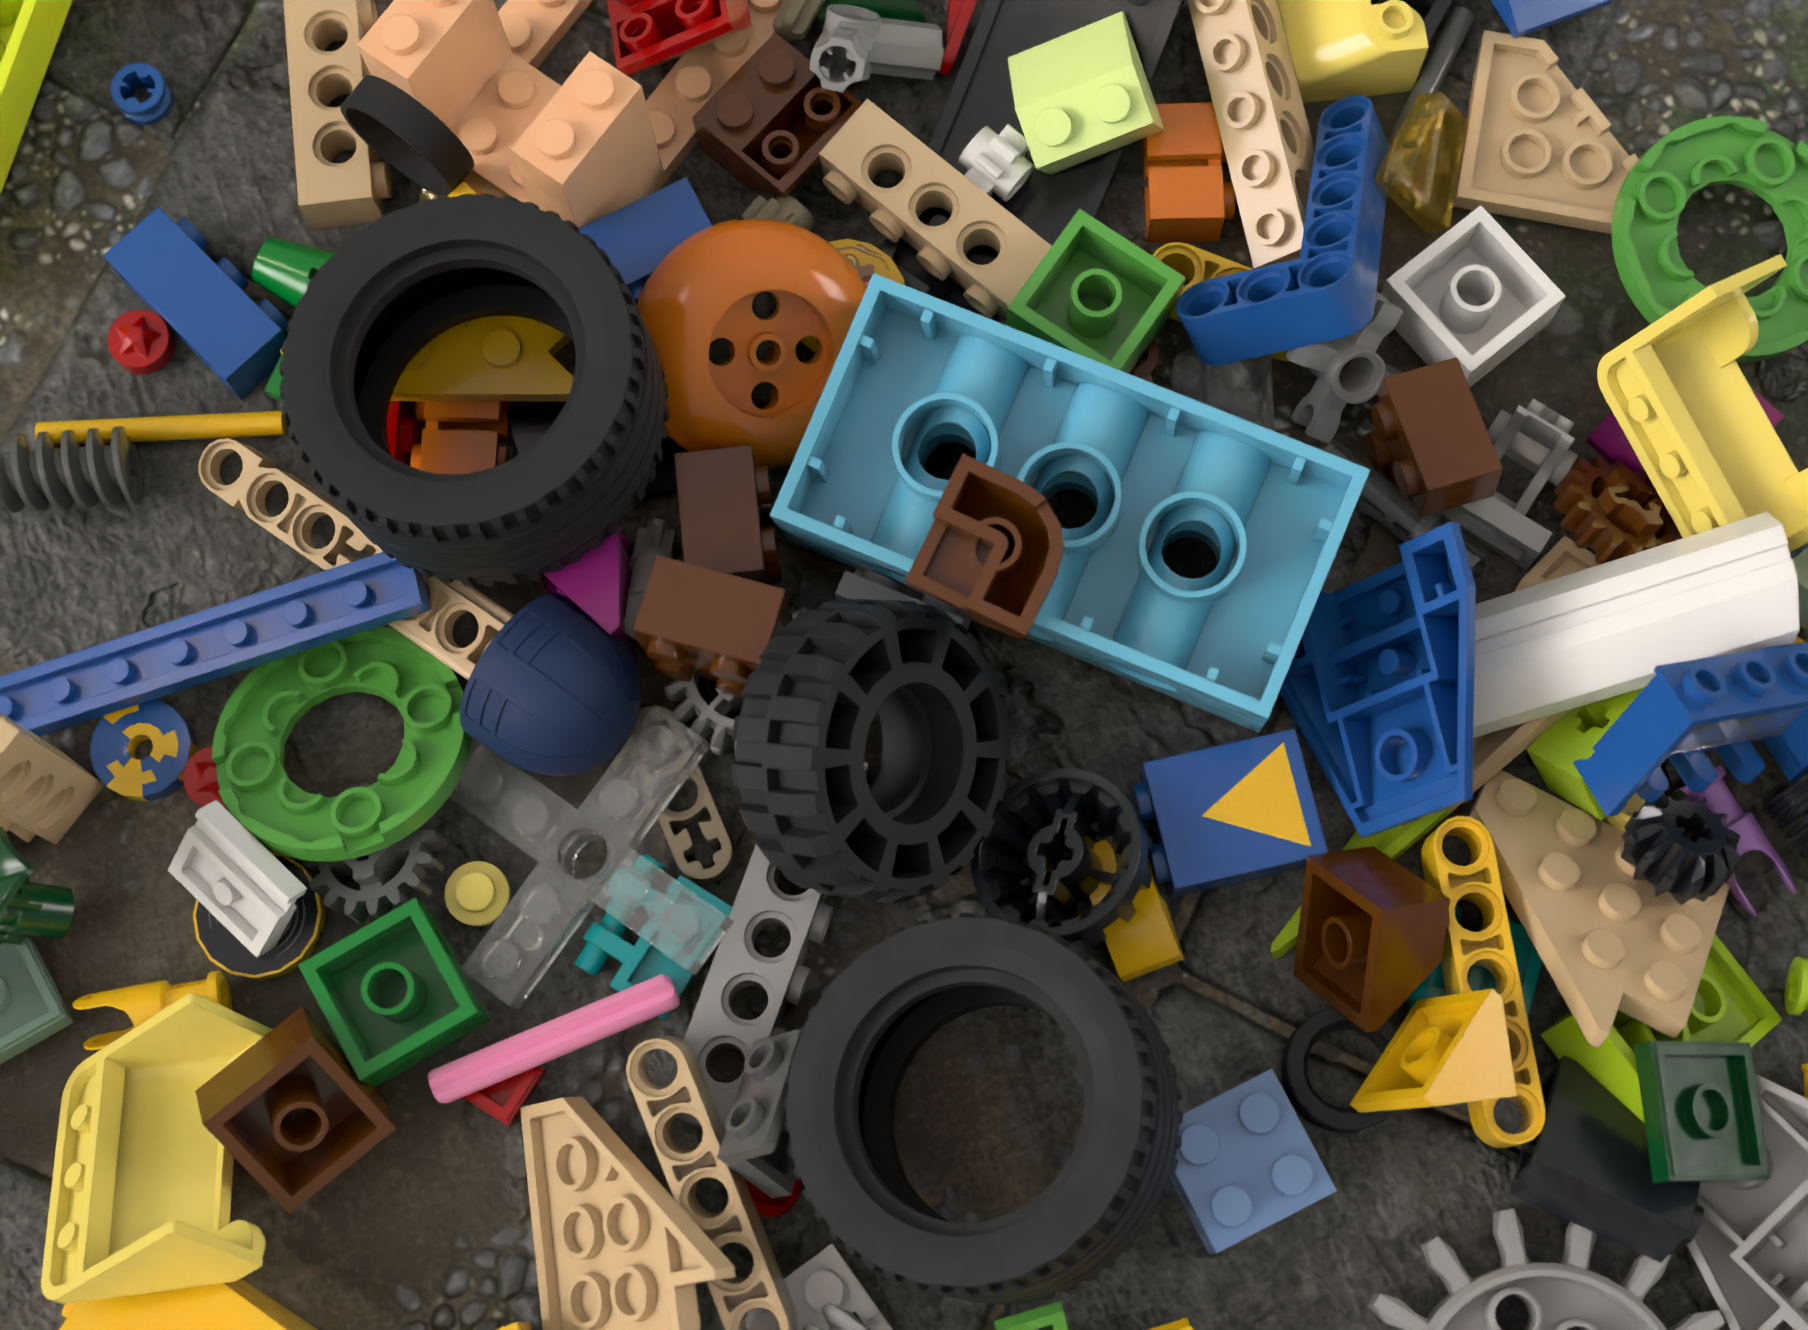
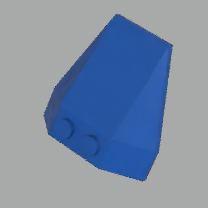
[1279,522,1475,837]

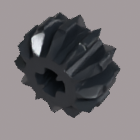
[1620,789,1741,905]

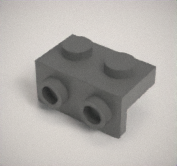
[717,1029,800,1199]

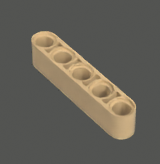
[626,1035,797,1330]

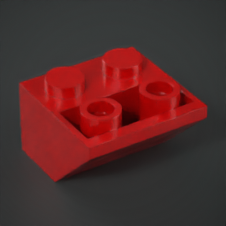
[607,0,752,76]

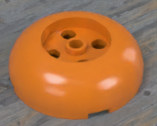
[636,219,867,470]

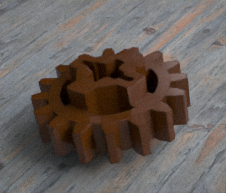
[1553,456,1682,564]

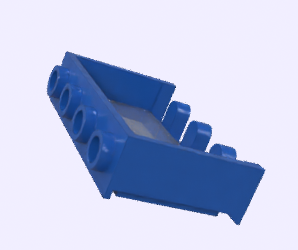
[1574,642,1808,817]

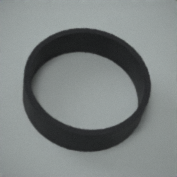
[340,75,474,197]

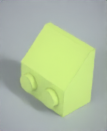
[1008,11,1165,175]

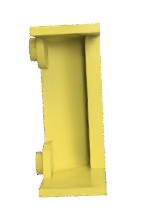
[1597,254,1808,552]

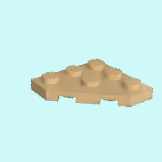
[1453,30,1639,234]

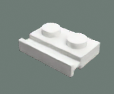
[168,800,307,958]

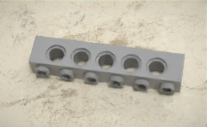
[667,763,872,1131]

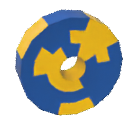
[89,699,198,802]

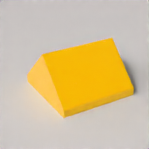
[1350,988,1517,1113]

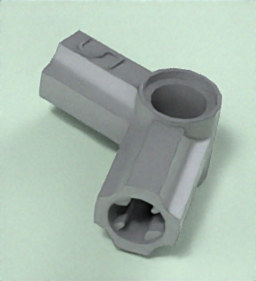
[809,4,944,93]

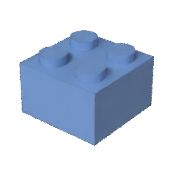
[1170,1069,1337,1255]

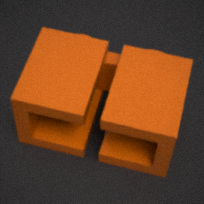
[1142,103,1235,243]
[410,401,512,474]

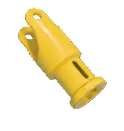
[73,970,232,1050]

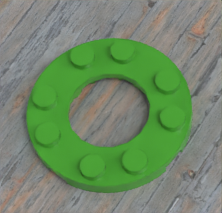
[1611,116,1808,363]
[212,626,472,862]

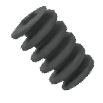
[0,426,144,513]

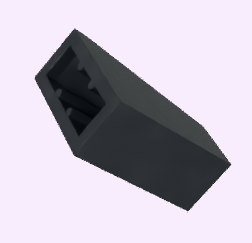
[1509,1055,1704,1263]

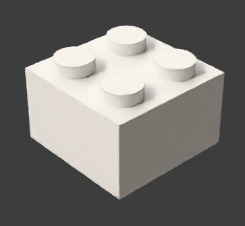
[1381,205,1566,388]

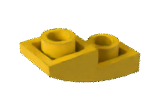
[1089,840,1184,983]

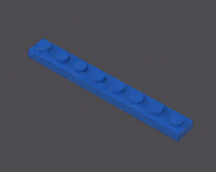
[0,552,431,736]

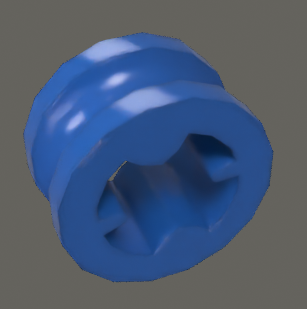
[110,63,173,125]

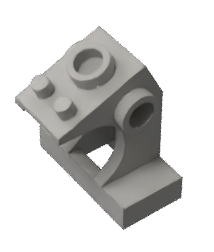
[1439,399,1578,571]

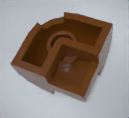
[905,454,1064,639]

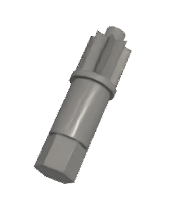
[624,519,676,641]

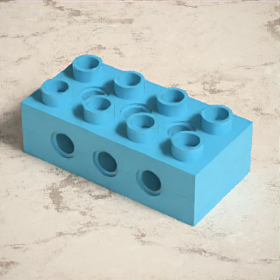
[770,273,1370,733]

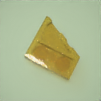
[1375,92,1467,232]

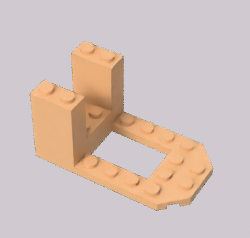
[357,0,784,229]

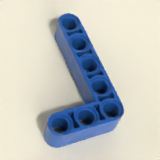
[1176,95,1391,366]

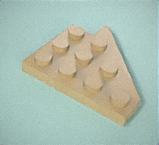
[1468,770,1730,1048]
[520,1096,736,1330]

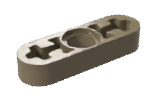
[626,706,734,884]

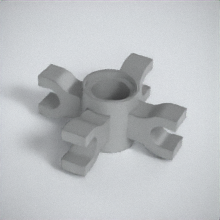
[1285,291,1404,444]

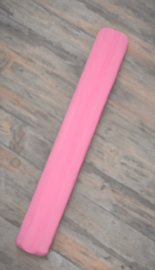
[428,974,680,1104]

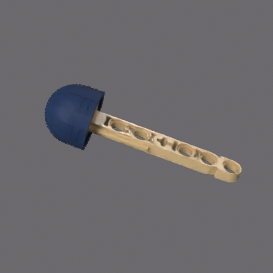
[198,438,641,776]

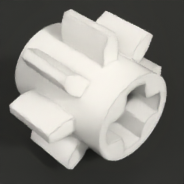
[958,124,1035,202]

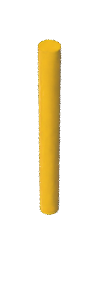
[35,410,287,446]

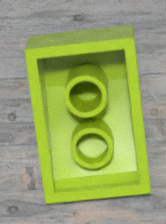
[1540,934,1783,1124]

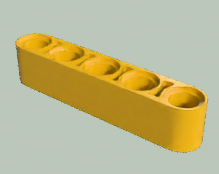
[1421,816,1545,1148]

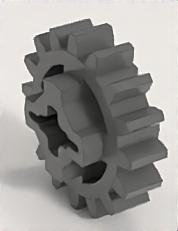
[304,783,447,924]

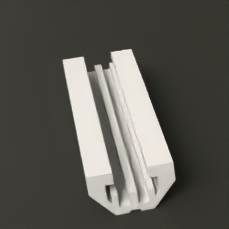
[1473,512,1800,738]

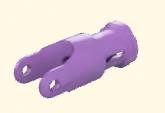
[1670,765,1797,918]

